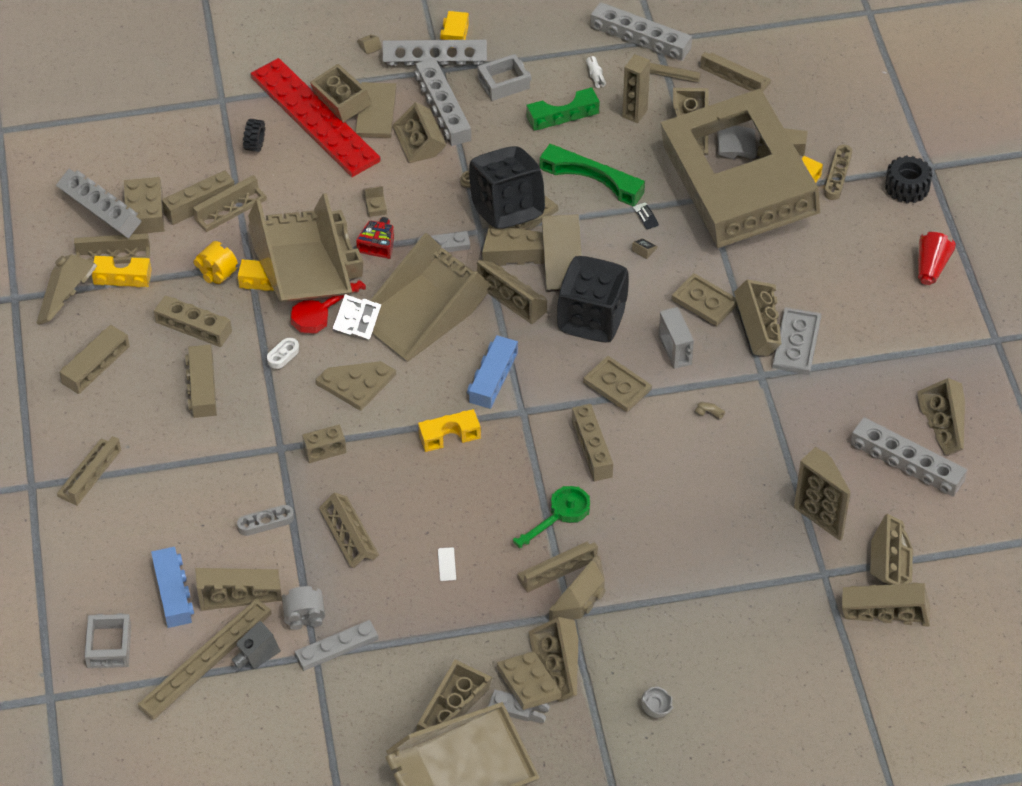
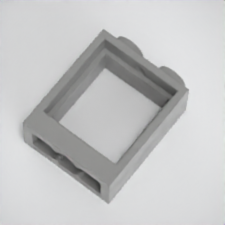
[477,54,531,101]
[659,307,694,369]
[85,613,132,668]

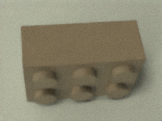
[310,64,371,122]
[124,177,165,234]

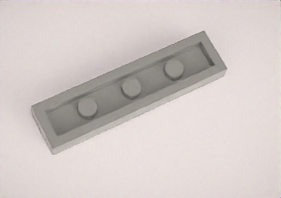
[295,620,379,671]

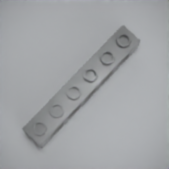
[591,2,692,61]
[383,40,487,65]
[414,58,471,146]
[56,169,142,239]
[851,417,967,497]

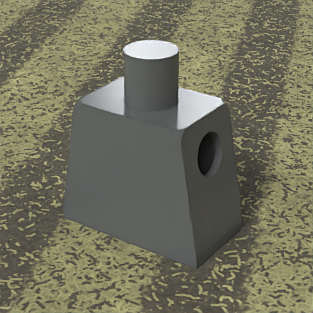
[231,620,281,669]

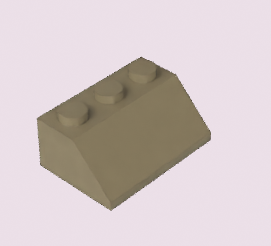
[393,102,446,163]

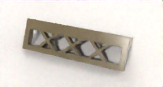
[700,52,771,92]
[193,175,267,232]
[74,233,150,264]
[57,436,121,506]
[319,492,379,568]
[517,541,598,593]

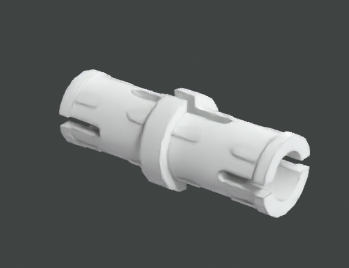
[586,56,606,88]

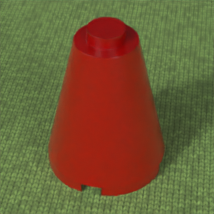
[918,232,956,285]

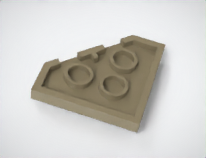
[316,361,396,411]

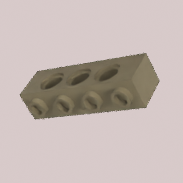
[154,295,232,347]
[572,404,613,482]

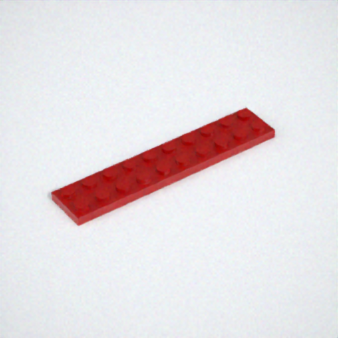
[251,58,381,177]

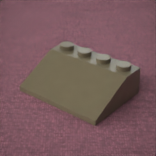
[794,447,850,541]

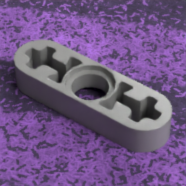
[237,505,294,536]

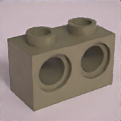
[302,424,346,463]

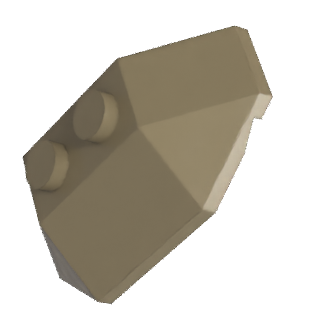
[870,514,913,585]
[549,555,605,621]

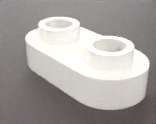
[267,338,299,369]

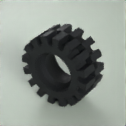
[243,118,266,152]

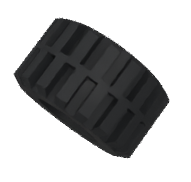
[885,155,932,203]

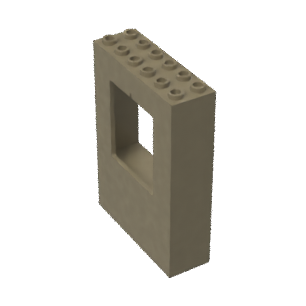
[660,88,820,248]

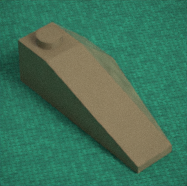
[673,88,708,155]
[36,254,97,325]
[917,378,965,456]
[529,617,579,702]

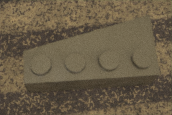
[482,225,545,266]
[734,279,781,357]
[195,568,282,611]
[842,583,930,627]
[416,660,492,732]

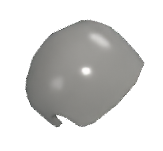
[641,687,673,718]

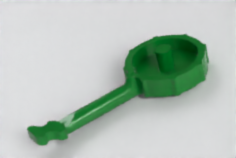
[513,486,590,548]

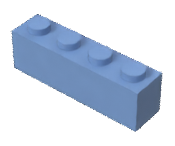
[467,335,518,409]
[151,547,194,628]

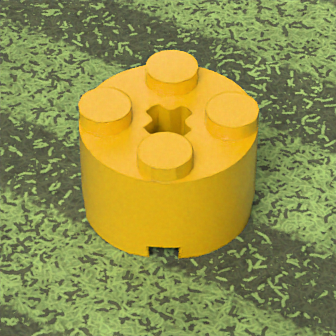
[193,241,238,284]

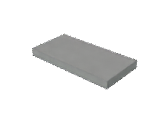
[772,308,822,375]

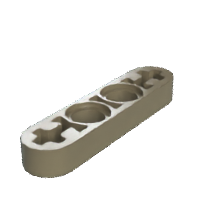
[825,145,852,200]

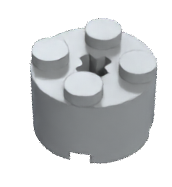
[282,586,325,630]

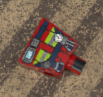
[356,217,394,259]

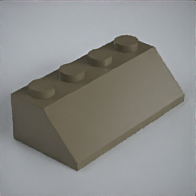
[477,260,547,324]

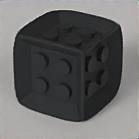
[469,146,545,229]
[557,256,629,342]

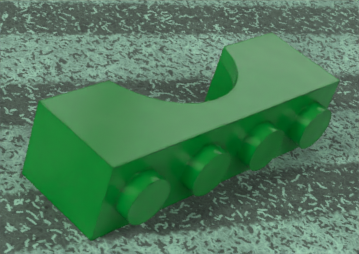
[526,87,600,131]

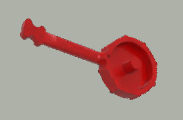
[291,280,366,333]

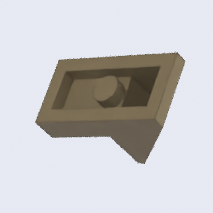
[363,186,387,217]

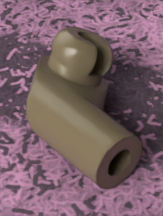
[695,402,725,419]

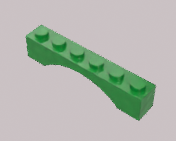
[539,144,645,207]

